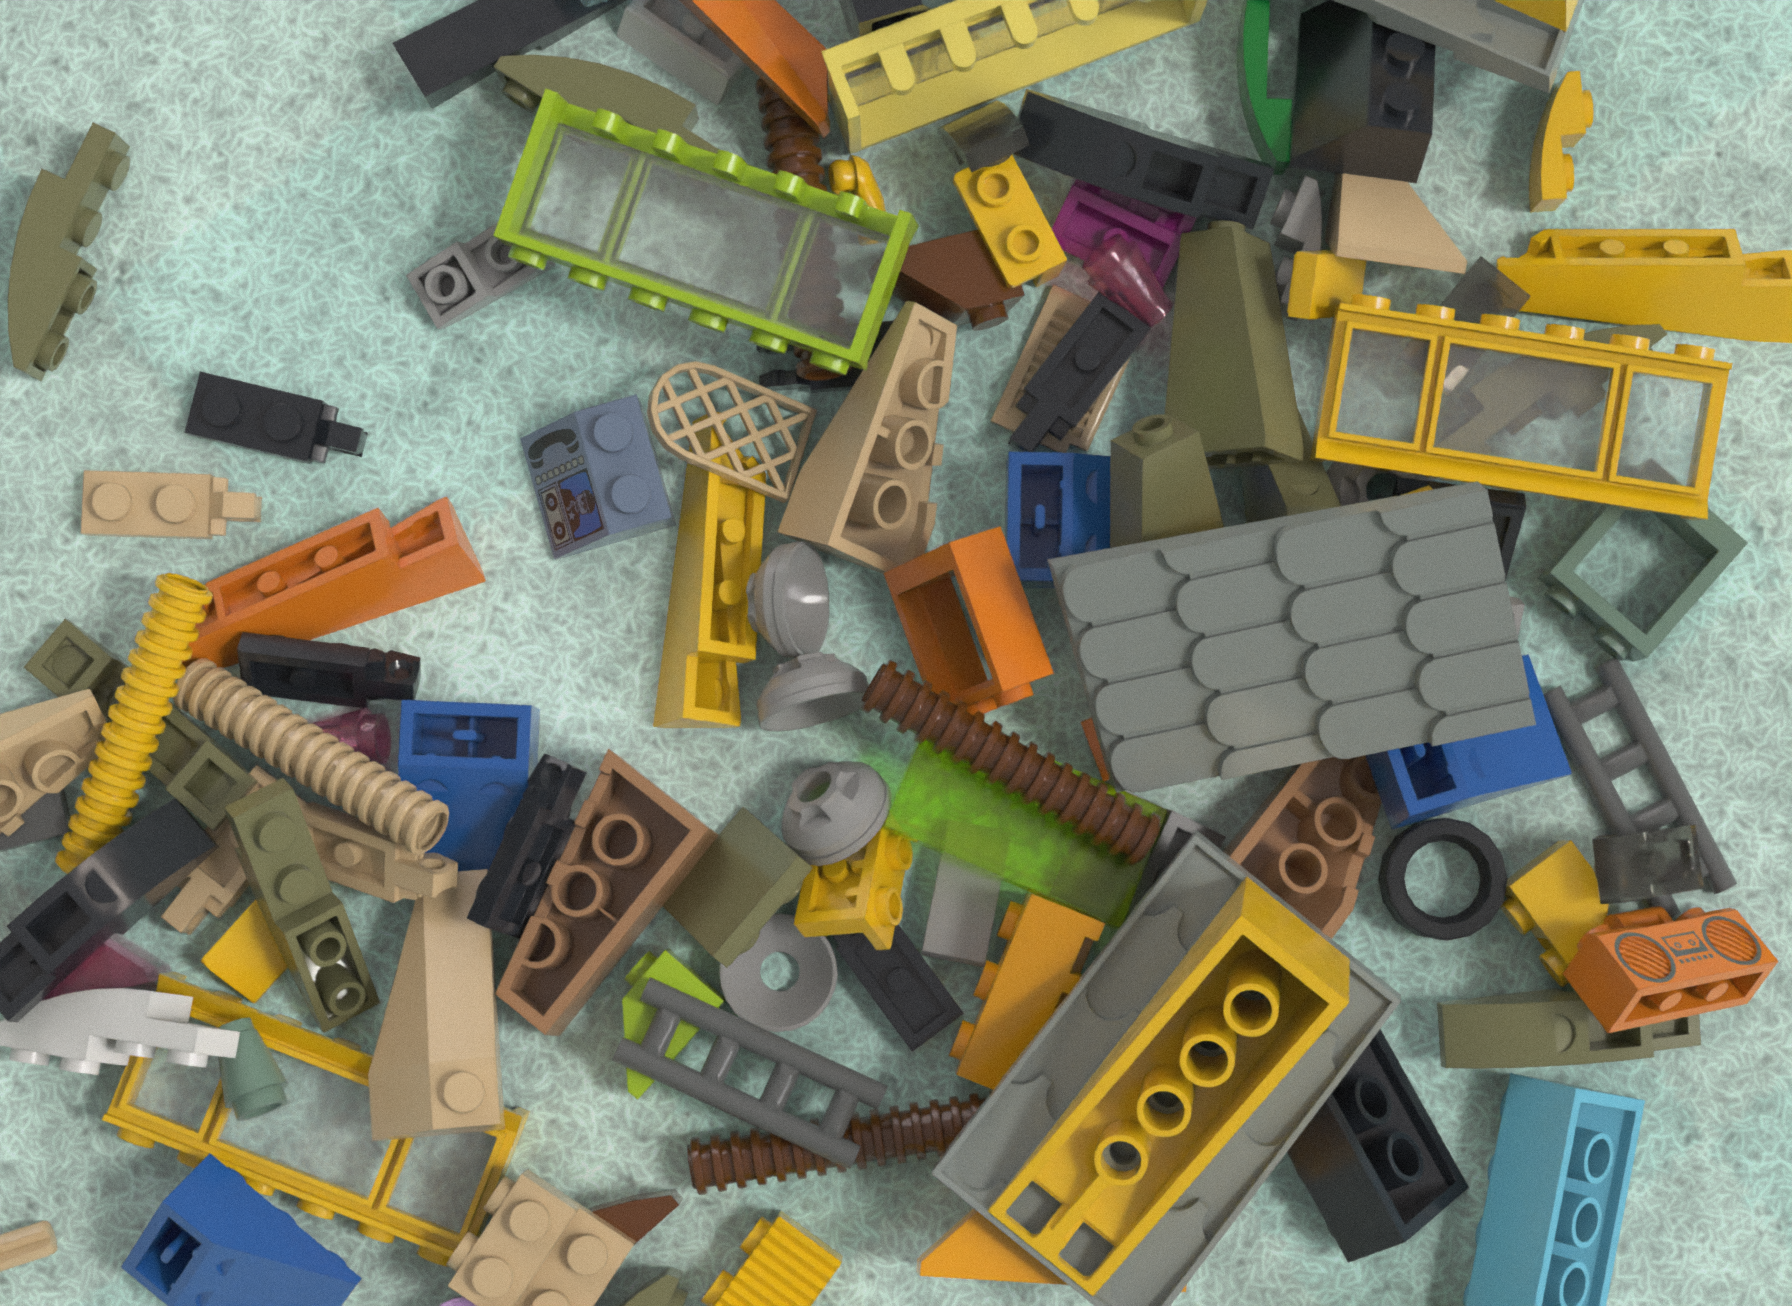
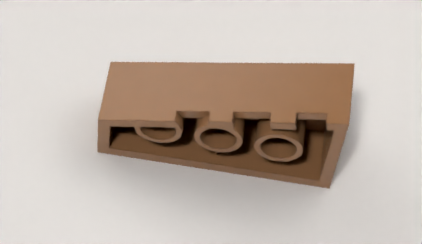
[495,748,719,1037]

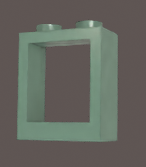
[1538,458,1748,662]

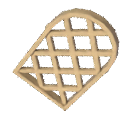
[647,361,817,503]

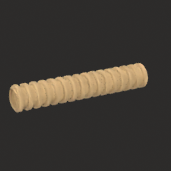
[173,658,449,855]

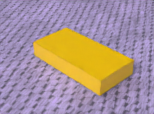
[1287,250,1367,320]

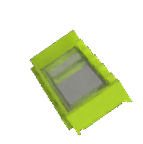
[493,88,919,375]

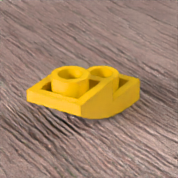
[1529,71,1594,213]

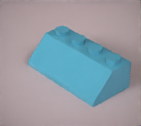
[1463,1073,1645,1306]

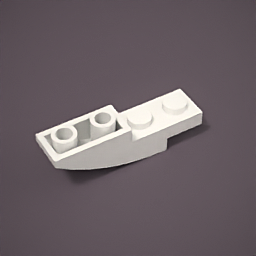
[0,988,240,1075]

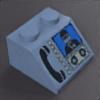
[520,394,676,560]

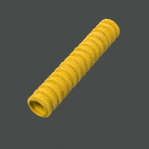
[55,573,213,874]

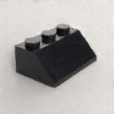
[1289,0,1436,183]
[1287,1029,1469,1263]

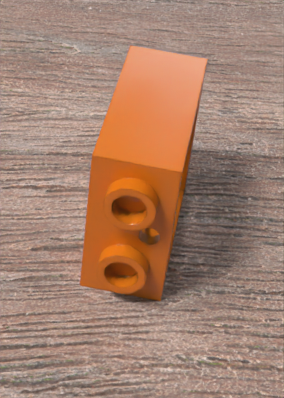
[883,526,1054,715]

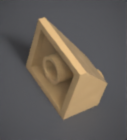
[1325,173,1467,274]

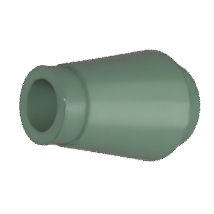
[218,1018,289,1121]

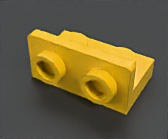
[953,147,1067,288]
[794,813,913,950]

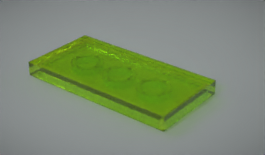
[881,740,1167,930]

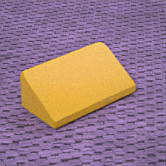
[200,899,288,1004]

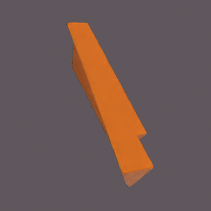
[679,0,830,138]
[182,496,486,668]

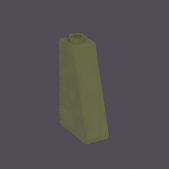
[1165,220,1304,470]
[1110,413,1224,548]

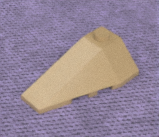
[778,301,957,574]
[0,689,107,837]
[368,869,505,1141]

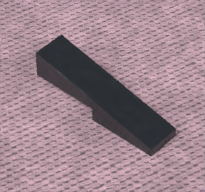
[392,0,626,109]

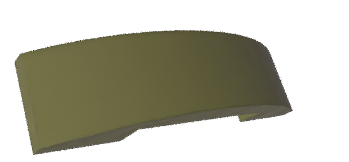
[24,618,258,831]

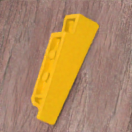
[1492,229,1792,343]
[653,412,766,728]

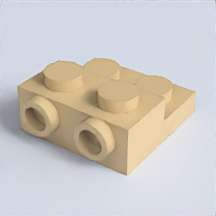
[446,1169,636,1306]

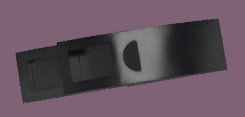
[1007,89,1274,229]
[0,798,220,1023]

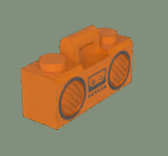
[1563,906,1778,1033]

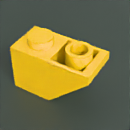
[1501,840,1610,987]

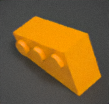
[948,893,1106,1090]

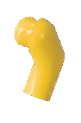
[828,155,886,246]

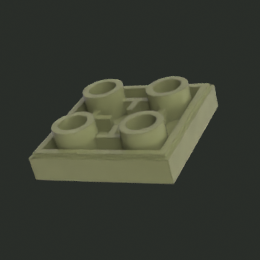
[663,807,812,968]

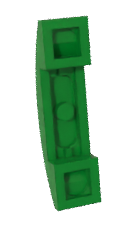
[1237,0,1292,175]

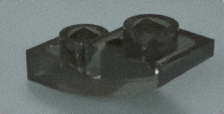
[937,100,1030,173]

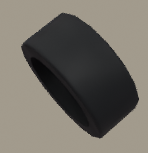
[1378,818,1507,941]

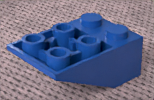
[1005,451,1110,589]
[1365,654,1572,830]
[398,700,540,872]
[121,1153,362,1306]

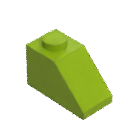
[622,948,726,1100]

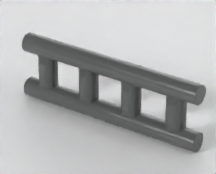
[1543,658,1737,918]
[612,977,888,1169]

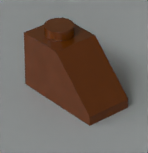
[868,229,1025,331]

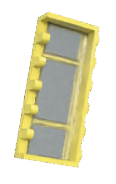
[821,0,1207,155]

